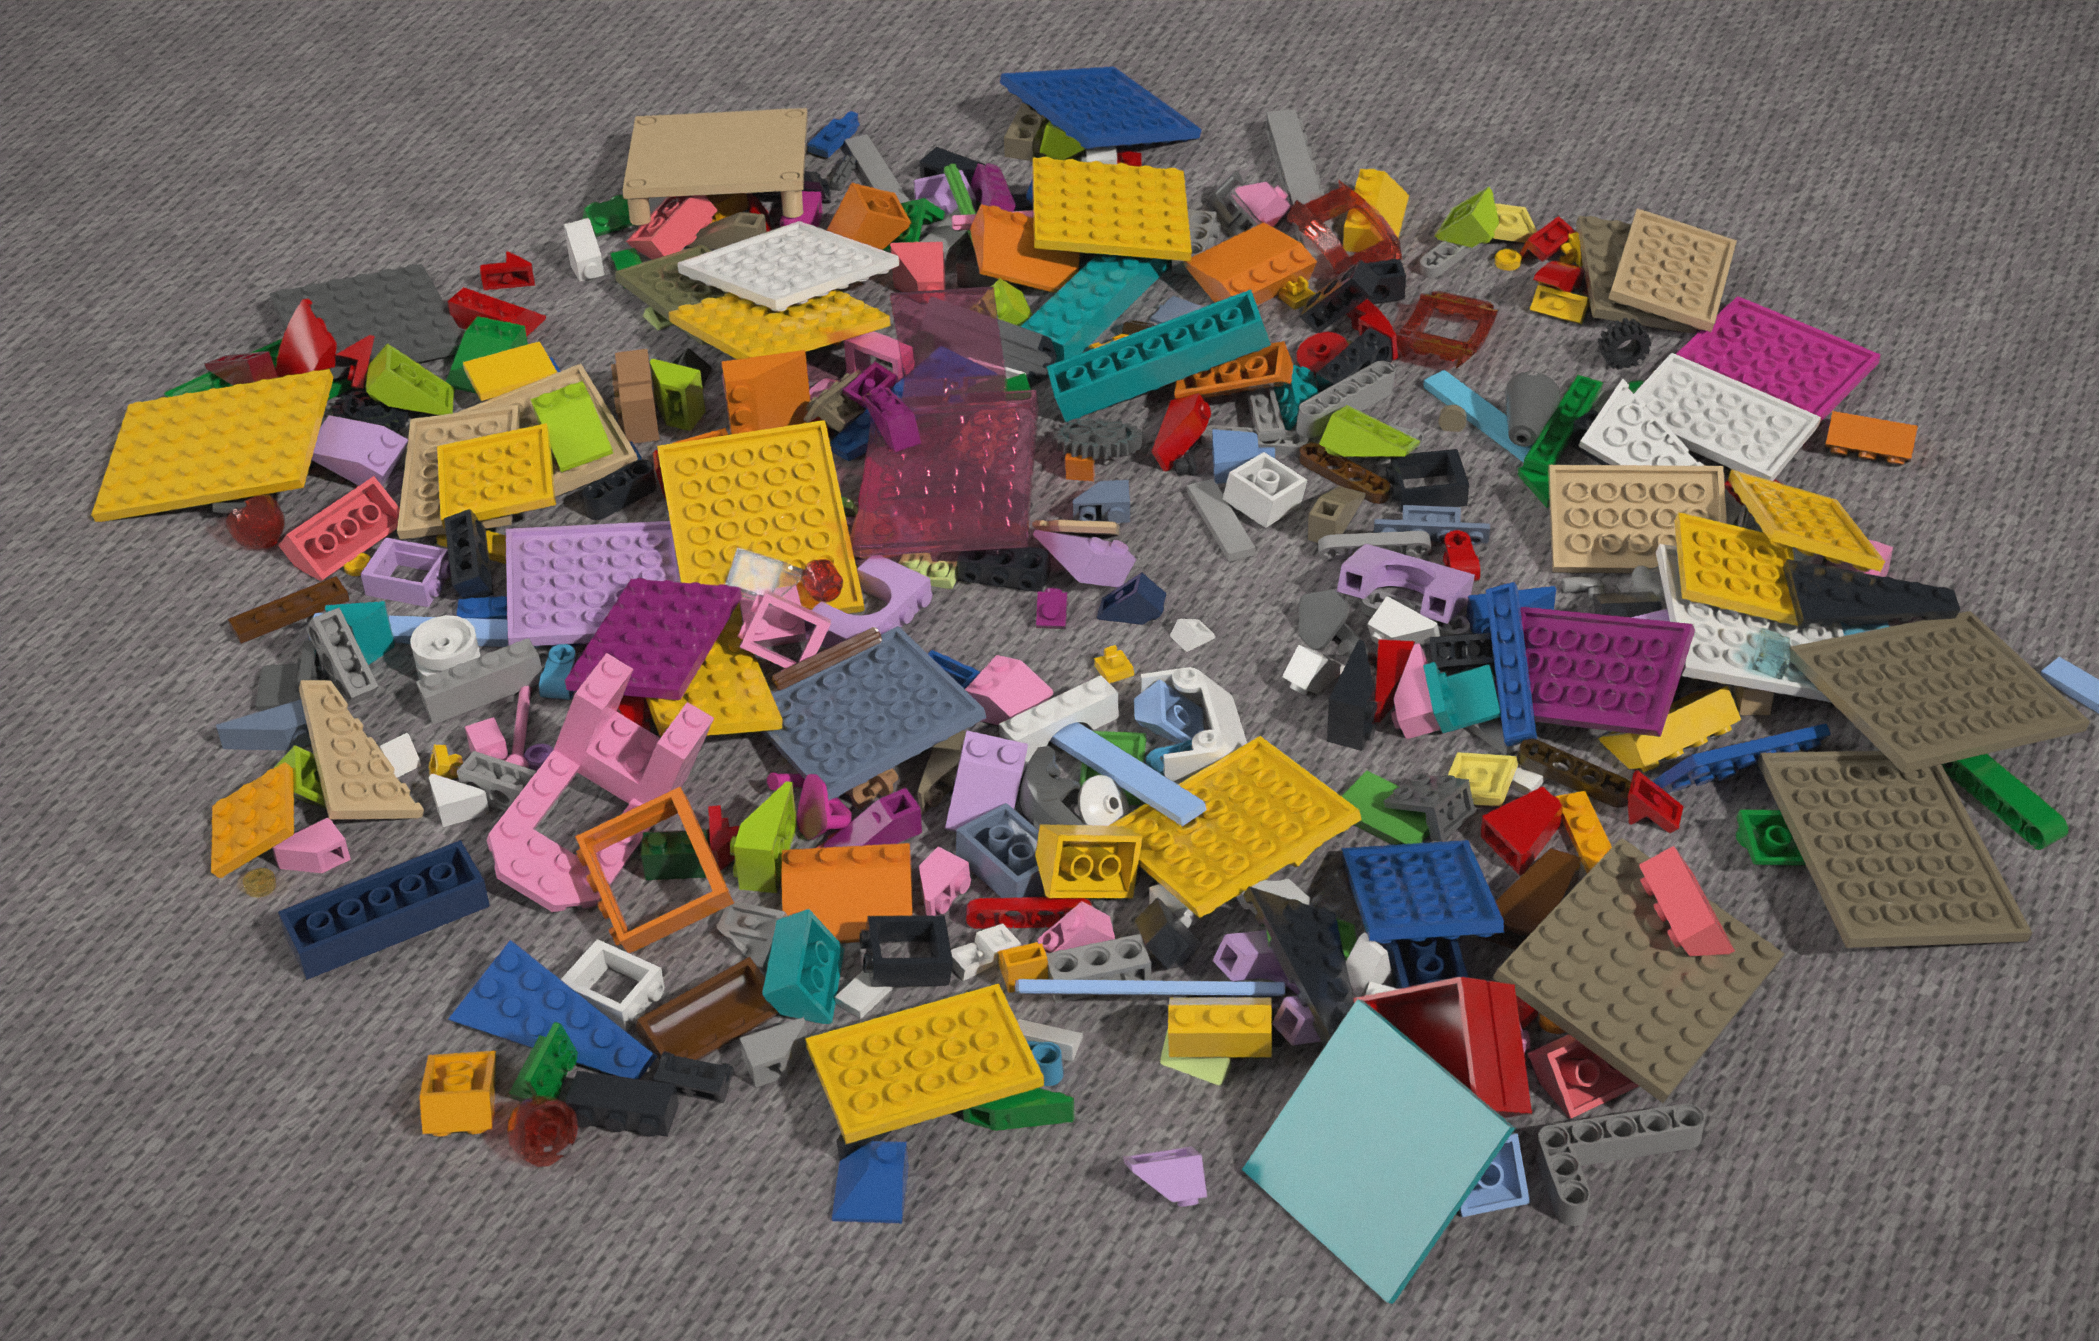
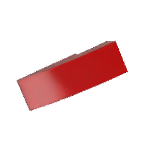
[1533,261,1585,293]

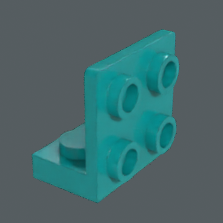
[1423,662,1501,734]

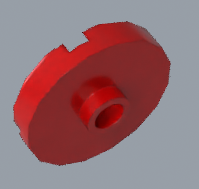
[1297,332,1349,378]

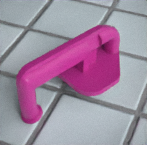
[767,772,852,840]

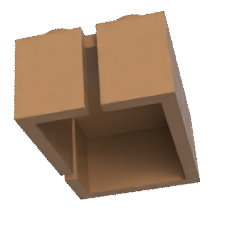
[611,349,659,444]

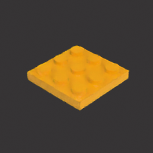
[211,762,294,878]

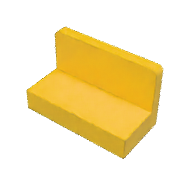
[1530,284,1591,325]

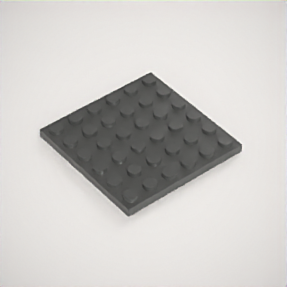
[270,264,463,379]

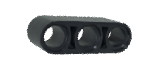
[582,459,656,520]

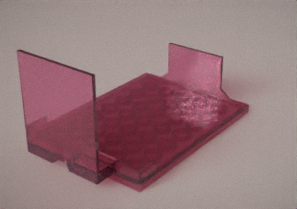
[853,287,1039,557]

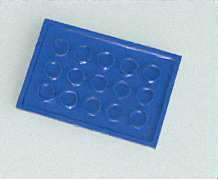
[1341,840,1504,943]

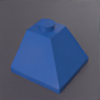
[832,1141,909,1223]

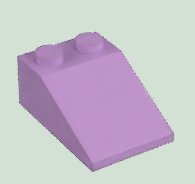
[311,415,408,486]
[1033,530,1136,588]
[945,731,1028,832]

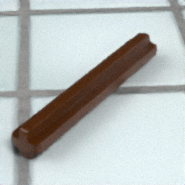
[772,627,882,691]

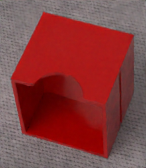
[1354,977,1532,1118]

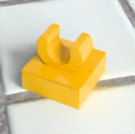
[1559,232,1583,267]
[1278,276,1315,310]
[1094,645,1134,684]
[428,744,463,779]

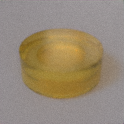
[243,868,277,898]

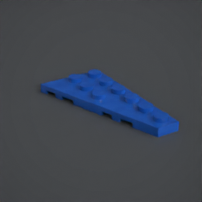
[1652,723,1831,793]
[448,940,658,1079]

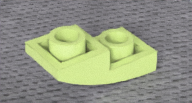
[898,552,958,589]

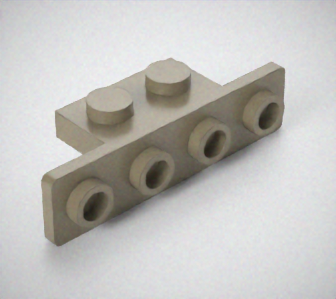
[803,370,866,433]

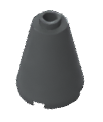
[1505,372,1560,447]

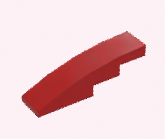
[1346,299,1398,360]

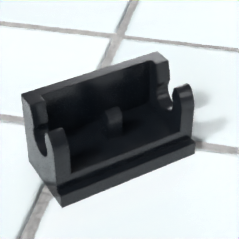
[654,1051,734,1103]

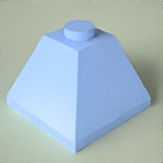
[1134,679,1204,744]
[1459,1133,1530,1217]

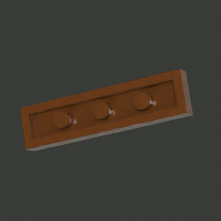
[228,576,350,644]

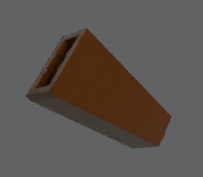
[1479,848,1581,950]

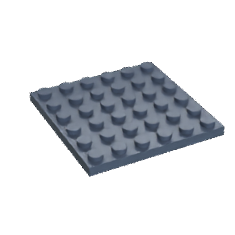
[761,626,987,800]

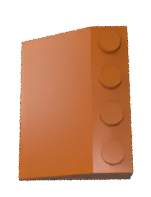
[970,204,1079,293]
[1183,222,1317,305]
[721,350,810,435]
[781,843,913,943]

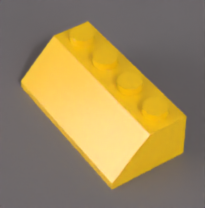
[1343,168,1409,256]
[1599,686,1741,772]

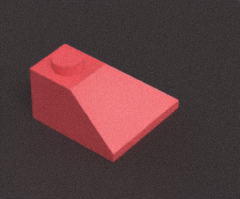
[891,242,945,302]

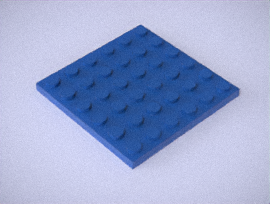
[999,66,1202,149]

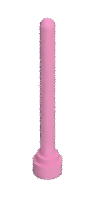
[505,686,532,768]

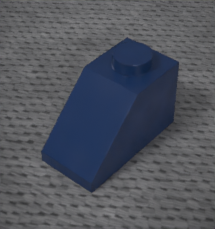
[1096,572,1167,625]

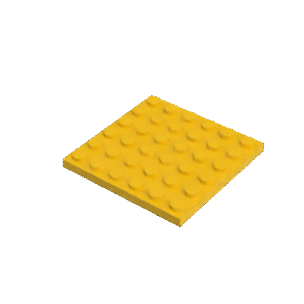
[1032,157,1192,261]
[669,289,891,359]
[1109,736,1362,918]

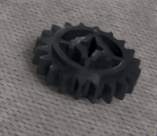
[332,388,409,433]

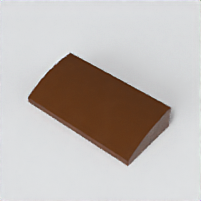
[636,957,780,1061]

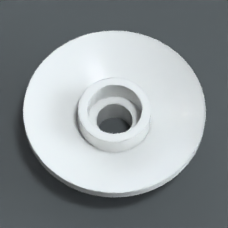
[1078,775,1129,826]

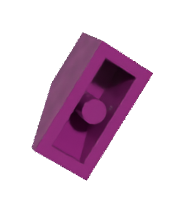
[842,362,897,409]

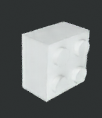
[1223,452,1308,528]

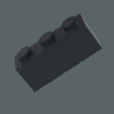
[565,1071,679,1137]

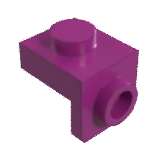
[1036,588,1069,629]

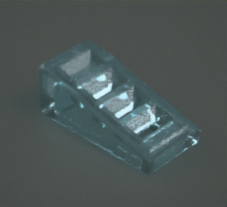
[1752,627,1790,680]

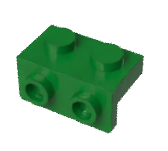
[582,194,634,238]

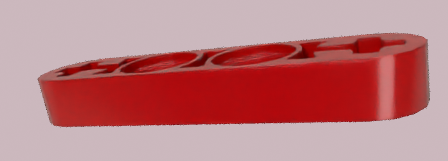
[966,897,1092,929]

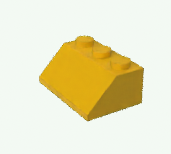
[1035,824,1142,898]
[1168,998,1272,1057]

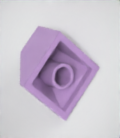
[1123,1146,1207,1206]

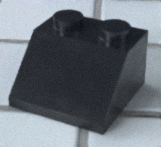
[1593,591,1662,618]

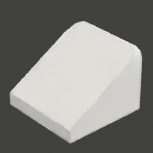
[1170,619,1216,652]
[380,733,421,777]

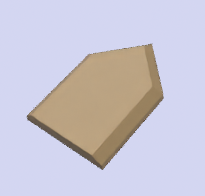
[1032,520,1120,535]

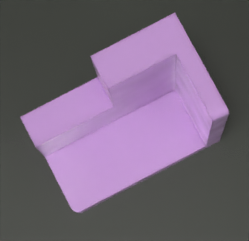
[914,170,977,215]

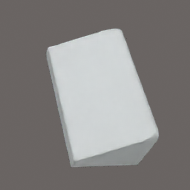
[1017,1019,1083,1062]

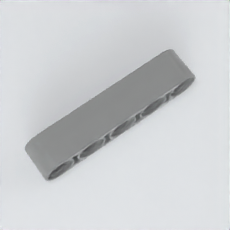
[1296,361,1396,438]

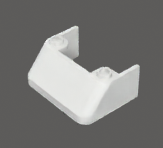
[1141,667,1247,785]

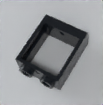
[1386,449,1469,512]
[859,915,953,987]

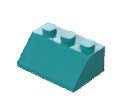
[762,909,845,1024]

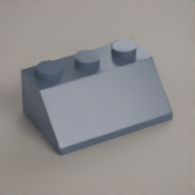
[956,803,1044,898]

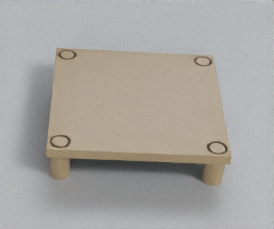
[623,108,808,225]

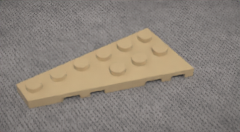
[299,680,424,819]

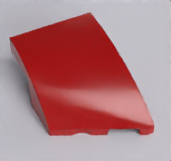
[276,298,337,378]

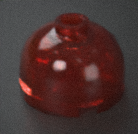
[225,495,285,549]
[506,1095,578,1167]

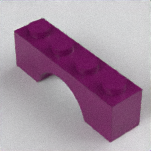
[970,163,1016,212]

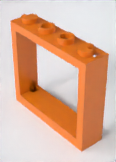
[575,787,734,953]

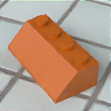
[1174,341,1293,399]

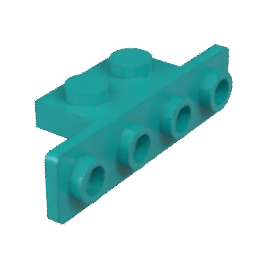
[1273,364,1319,431]

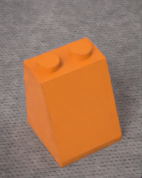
[827,183,911,250]

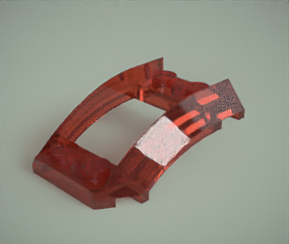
[1287,179,1402,275]
[1395,291,1498,369]

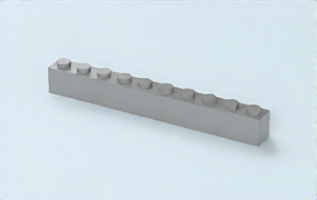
[1266,109,1343,275]

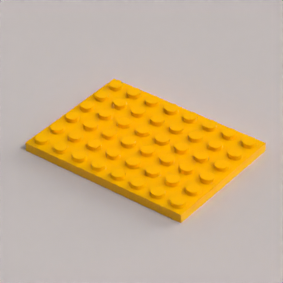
[91,369,334,522]
[657,420,865,626]

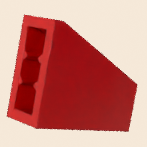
[1480,786,1563,876]

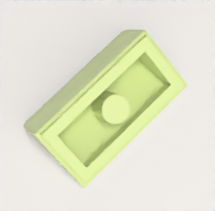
[1160,1029,1231,1085]

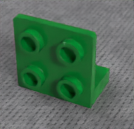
[883,198,945,252]
[509,1022,578,1110]

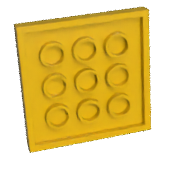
[437,423,556,528]
[1674,512,1798,626]

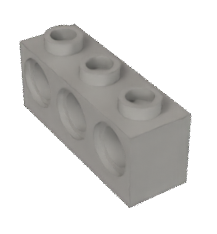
[1172,209,1221,276]
[306,608,379,707]
[457,751,558,823]
[1046,934,1151,1004]

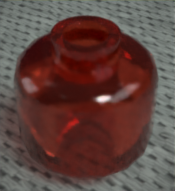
[800,559,844,603]

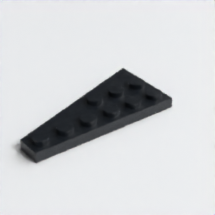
[1783,559,1960,629]
[1243,886,1354,1047]

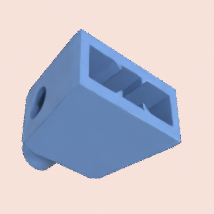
[1212,430,1275,484]

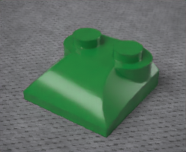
[1735,809,1806,866]

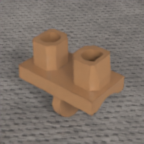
[844,768,899,810]

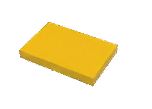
[463,341,558,401]

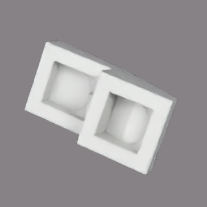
[951,924,1021,981]

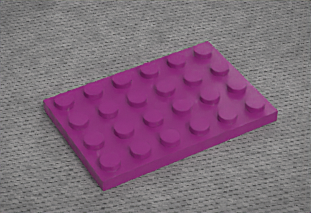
[565,578,742,700]
[1494,607,1695,737]

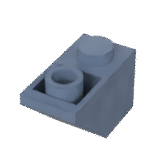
[1073,480,1130,523]

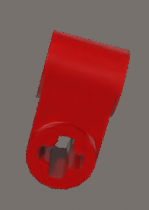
[1443,530,1481,581]

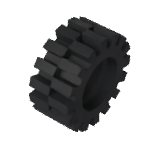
[1598,318,1651,370]

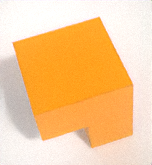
[998,942,1048,993]

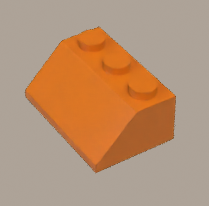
[1826,411,1918,465]

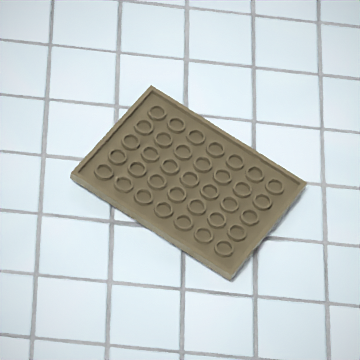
[1786,611,2090,773]
[1757,751,2032,948]
[1493,837,1785,1103]

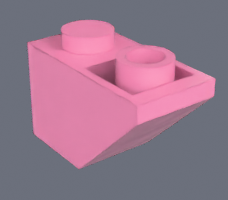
[272,817,351,873]
[919,847,971,916]
[1038,902,1115,954]

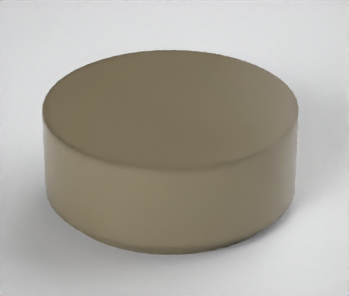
[1439,405,1467,432]

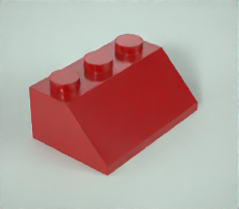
[448,287,546,336]

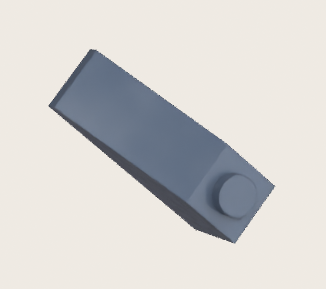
[216,700,311,751]

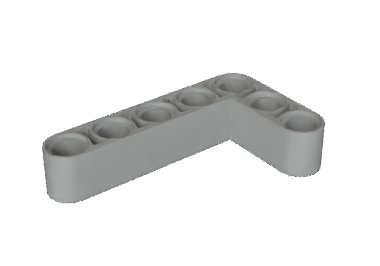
[1535,1104,1705,1226]

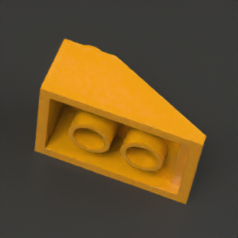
[419,1051,496,1136]

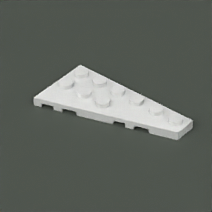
[1579,379,1743,525]

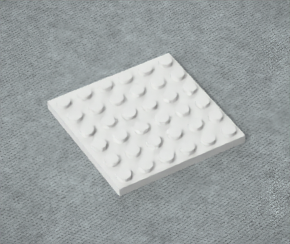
[678,221,899,311]
[1656,544,1844,702]

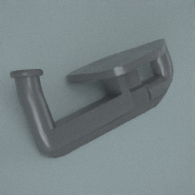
[1207,171,1263,238]
[1299,589,1377,664]

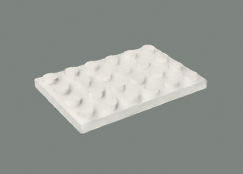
[1634,353,1821,481]

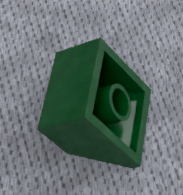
[641,829,710,881]

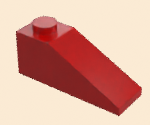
[1151,393,1211,472]
[1374,639,1415,722]

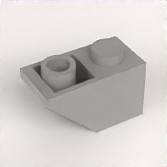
[740,1017,808,1088]

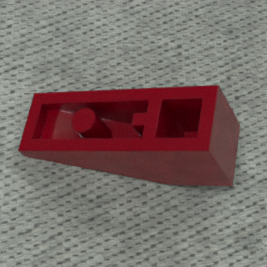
[205,351,278,386]

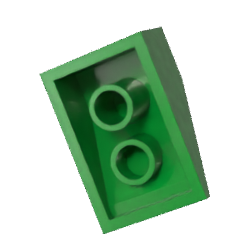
[446,316,528,394]

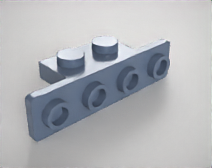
[1373,505,1490,545]

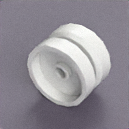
[410,615,480,679]

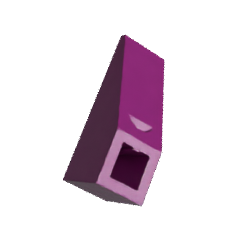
[862,387,921,452]
[823,788,922,848]

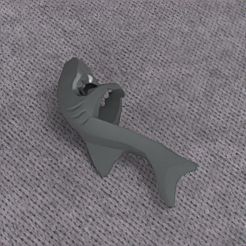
[1018,746,1105,910]

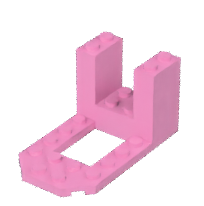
[487,653,714,912]

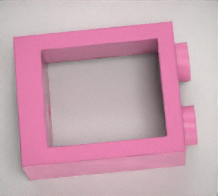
[844,331,915,384]
[738,589,831,668]

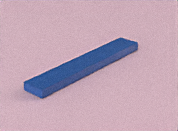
[1486,582,1537,747]

